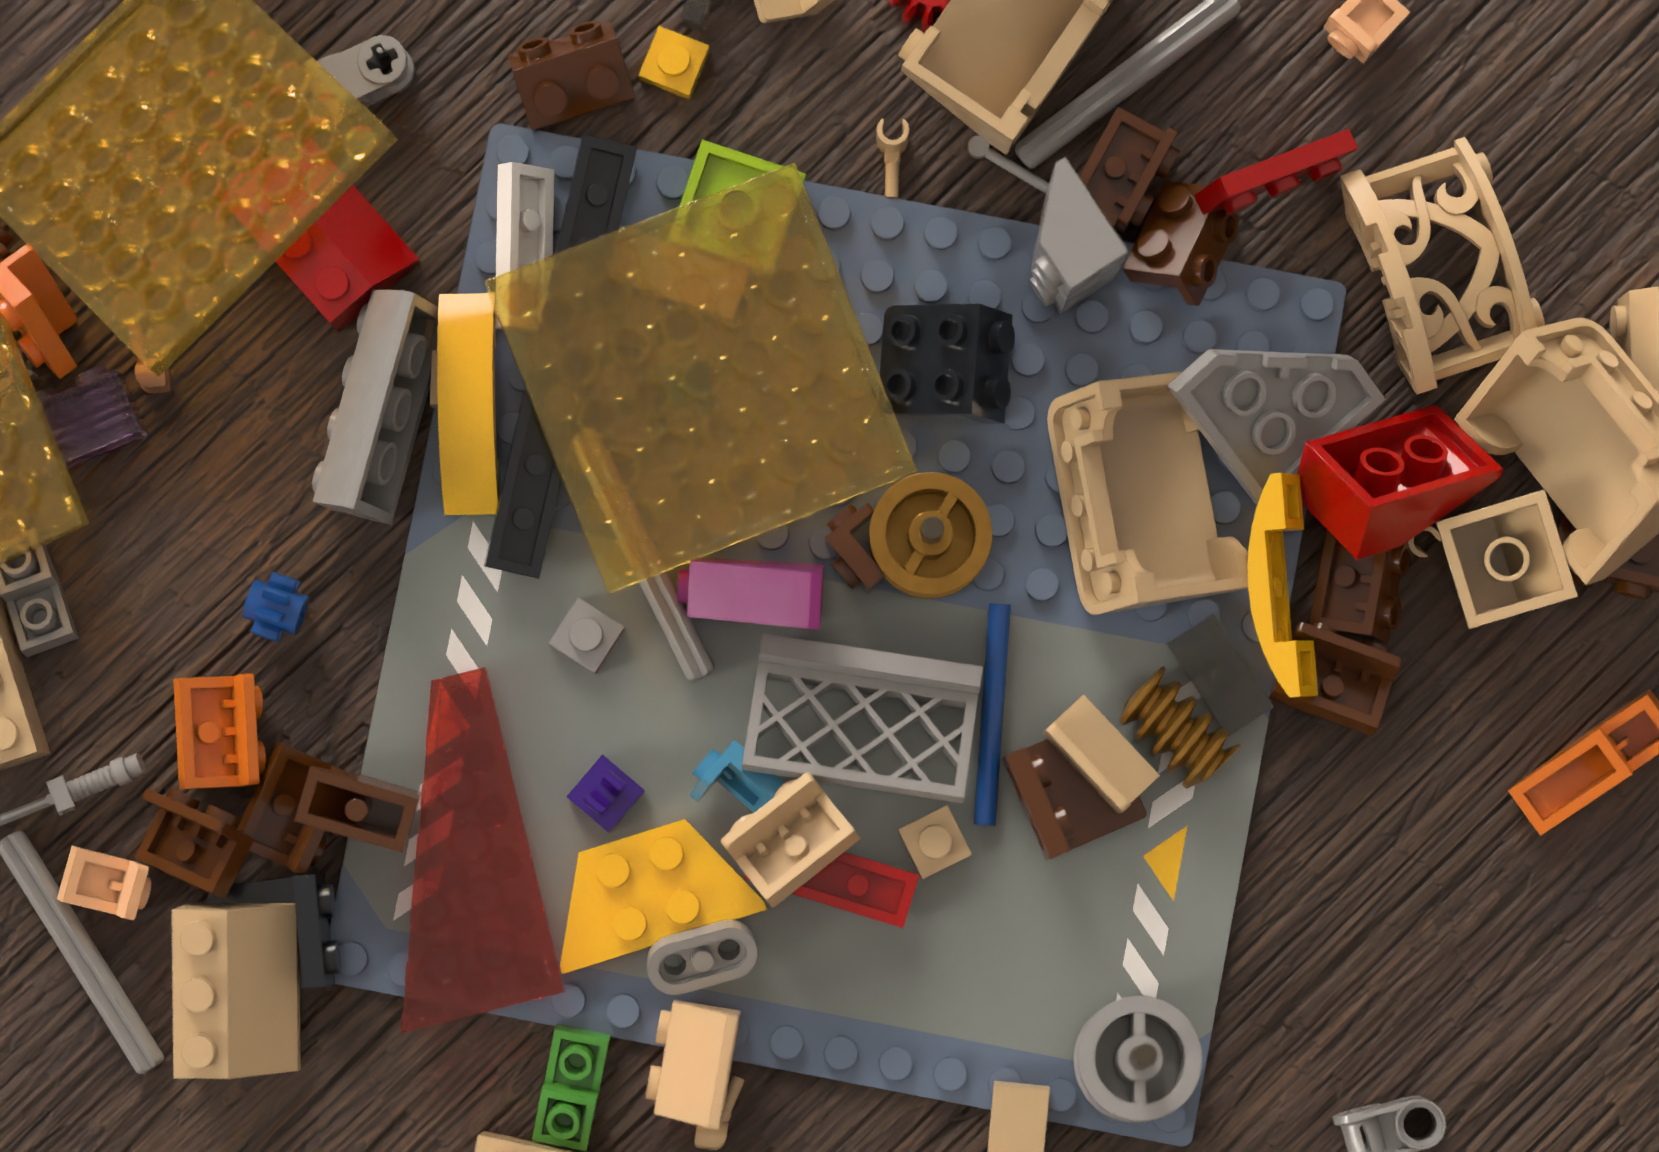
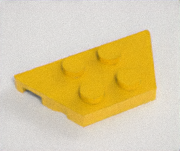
[560,819,767,974]

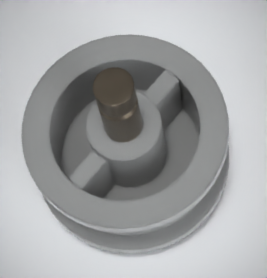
[1073,996,1202,1123]

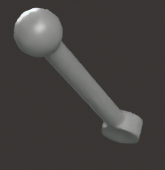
[968,136,1049,194]

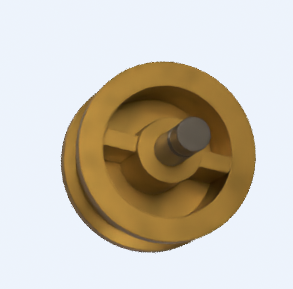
[869,472,993,599]

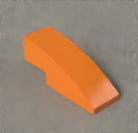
[1508,689,1659,836]

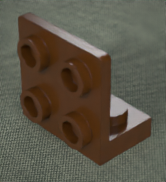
[1002,739,1147,860]

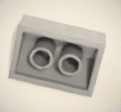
[1029,157,1128,314]

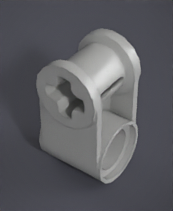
[304,35,415,123]
[1332,1095,1446,1152]

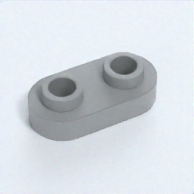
[647,920,758,995]

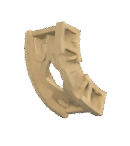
[1340,137,1545,394]

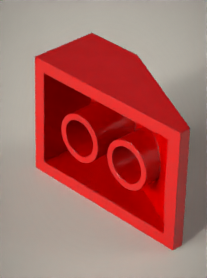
[1297,405,1503,559]

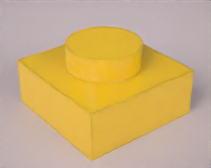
[638,26,710,100]

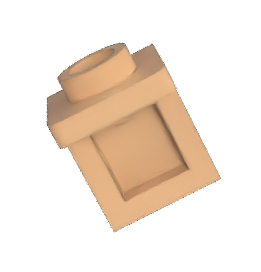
[1323,0,1410,64]
[57,846,151,920]

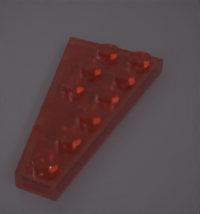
[400,667,565,1033]

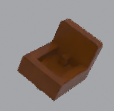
[825,503,885,593]

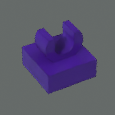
[566,754,645,833]

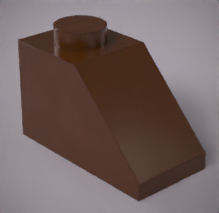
[294,766,422,853]

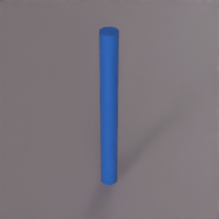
[974,603,1011,826]

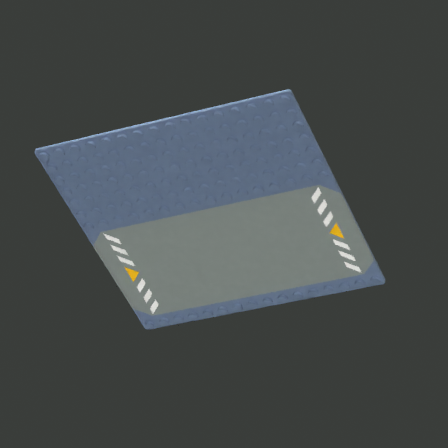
[330,123,1346,1147]

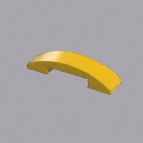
[437,293,500,515]
[1247,473,1318,697]

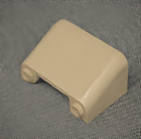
[898,0,1113,155]
[1454,318,1659,585]
[1047,372,1248,615]

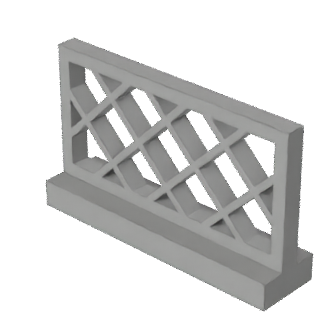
[742,633,983,803]

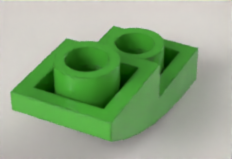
[532,1024,611,1152]

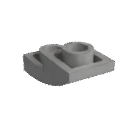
[0,528,79,657]

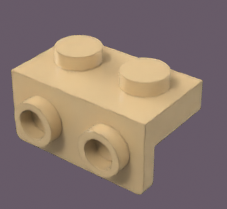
[721,772,861,909]

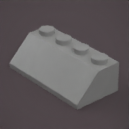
[312,289,438,525]

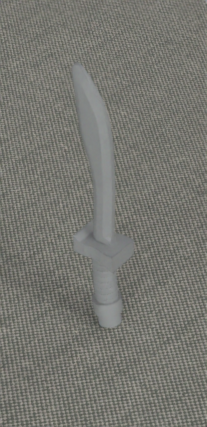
[0,753,146,826]

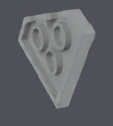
[1167,349,1386,504]

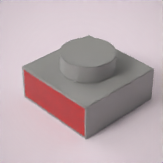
[548,597,626,675]

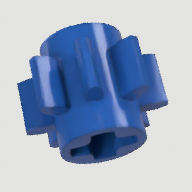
[242,572,309,643]

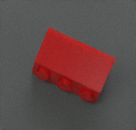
[221,139,420,333]

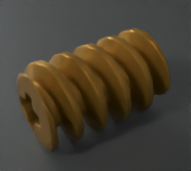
[1120,666,1241,789]

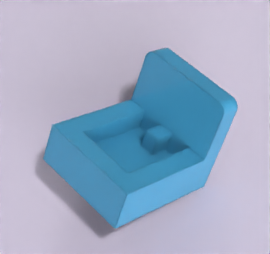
[689,740,785,813]

